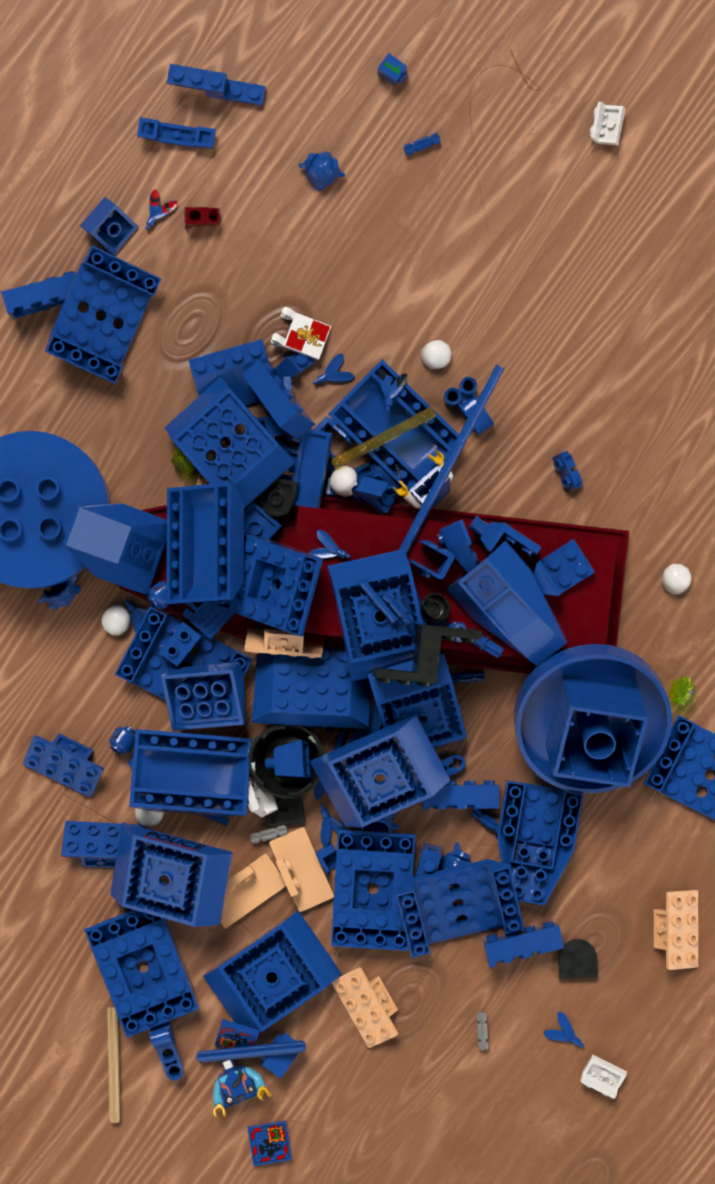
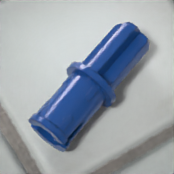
[471,636,503,658]

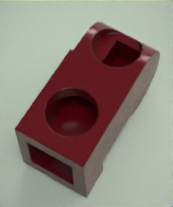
[184,207,220,228]

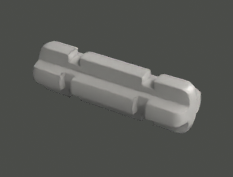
[250,825,288,844]
[476,1011,489,1050]

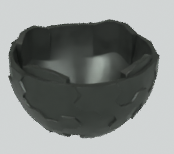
[248,724,325,799]

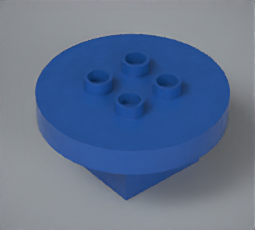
[0,431,111,589]
[514,644,672,793]

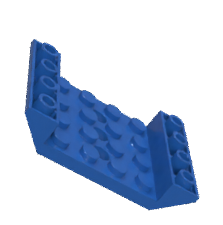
[45,245,162,384]
[164,377,296,509]
[114,606,253,728]
[643,715,715,820]
[396,859,524,958]

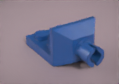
[468,516,542,557]
[533,539,595,596]

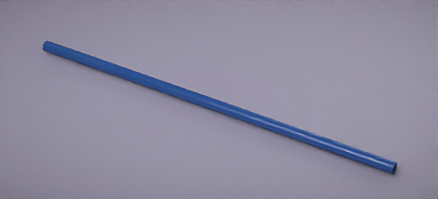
[341,365,504,663]

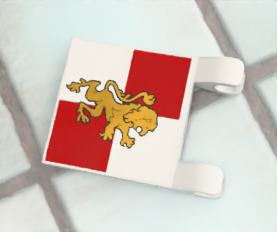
[270,307,331,361]

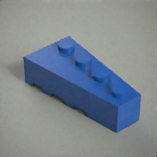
[1,271,77,319]
[242,359,315,439]
[422,780,499,810]
[483,921,564,968]

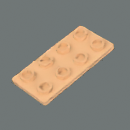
[244,628,325,658]
[269,827,334,912]
[221,853,286,928]
[654,890,698,970]
[332,967,398,1048]

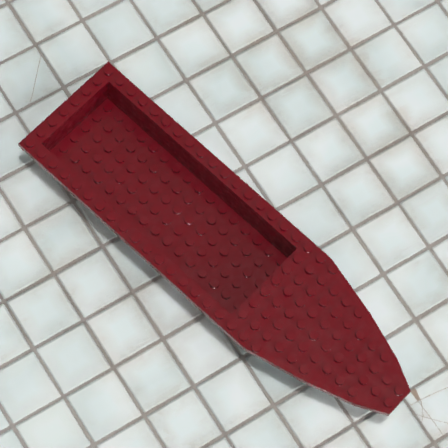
[113,496,629,674]

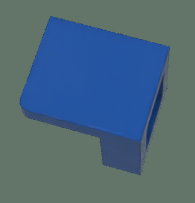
[315,842,337,873]

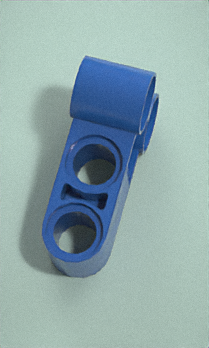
[443,377,494,436]
[149,1021,184,1081]

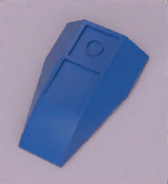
[446,540,567,666]

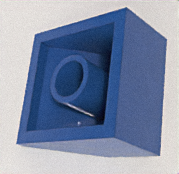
[80,197,139,255]

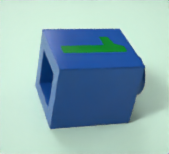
[377,53,408,86]

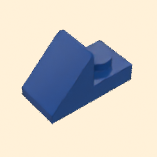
[274,352,315,380]
[354,476,394,515]

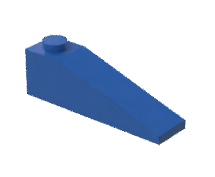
[437,520,479,573]

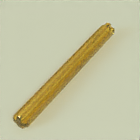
[331,407,436,469]

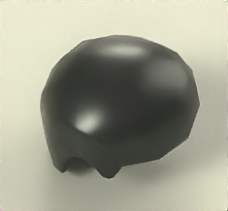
[420,593,450,623]

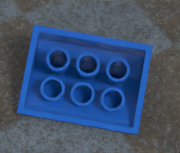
[189,339,269,406]
[161,662,245,730]

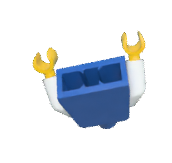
[393,450,453,509]

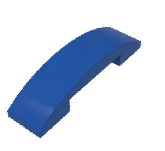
[137,117,216,149]

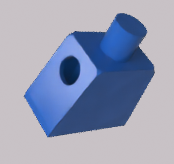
[265,740,311,779]
[414,842,442,877]

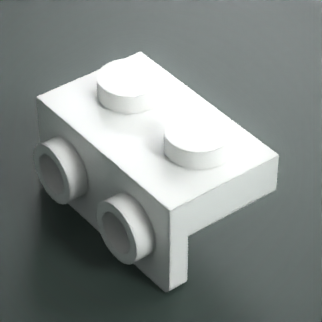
[590,102,626,146]
[247,776,278,817]
[580,1054,627,1099]

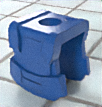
[314,417,353,462]
[409,540,454,580]

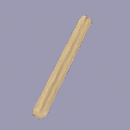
[107,1007,120,1123]

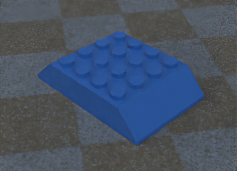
[328,359,459,491]
[166,482,244,604]
[252,648,371,729]
[129,729,252,817]

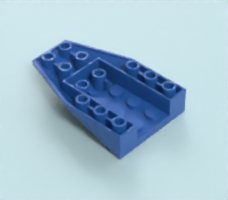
[63,503,167,595]
[497,780,583,905]

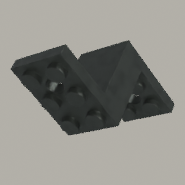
[372,624,482,687]

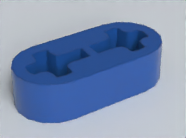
[441,754,465,776]

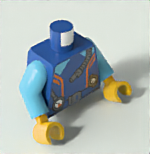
[213,1059,271,1119]

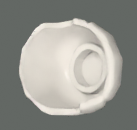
[421,340,452,370]
[330,465,357,497]
[661,564,691,594]
[102,605,132,636]
[135,808,164,828]

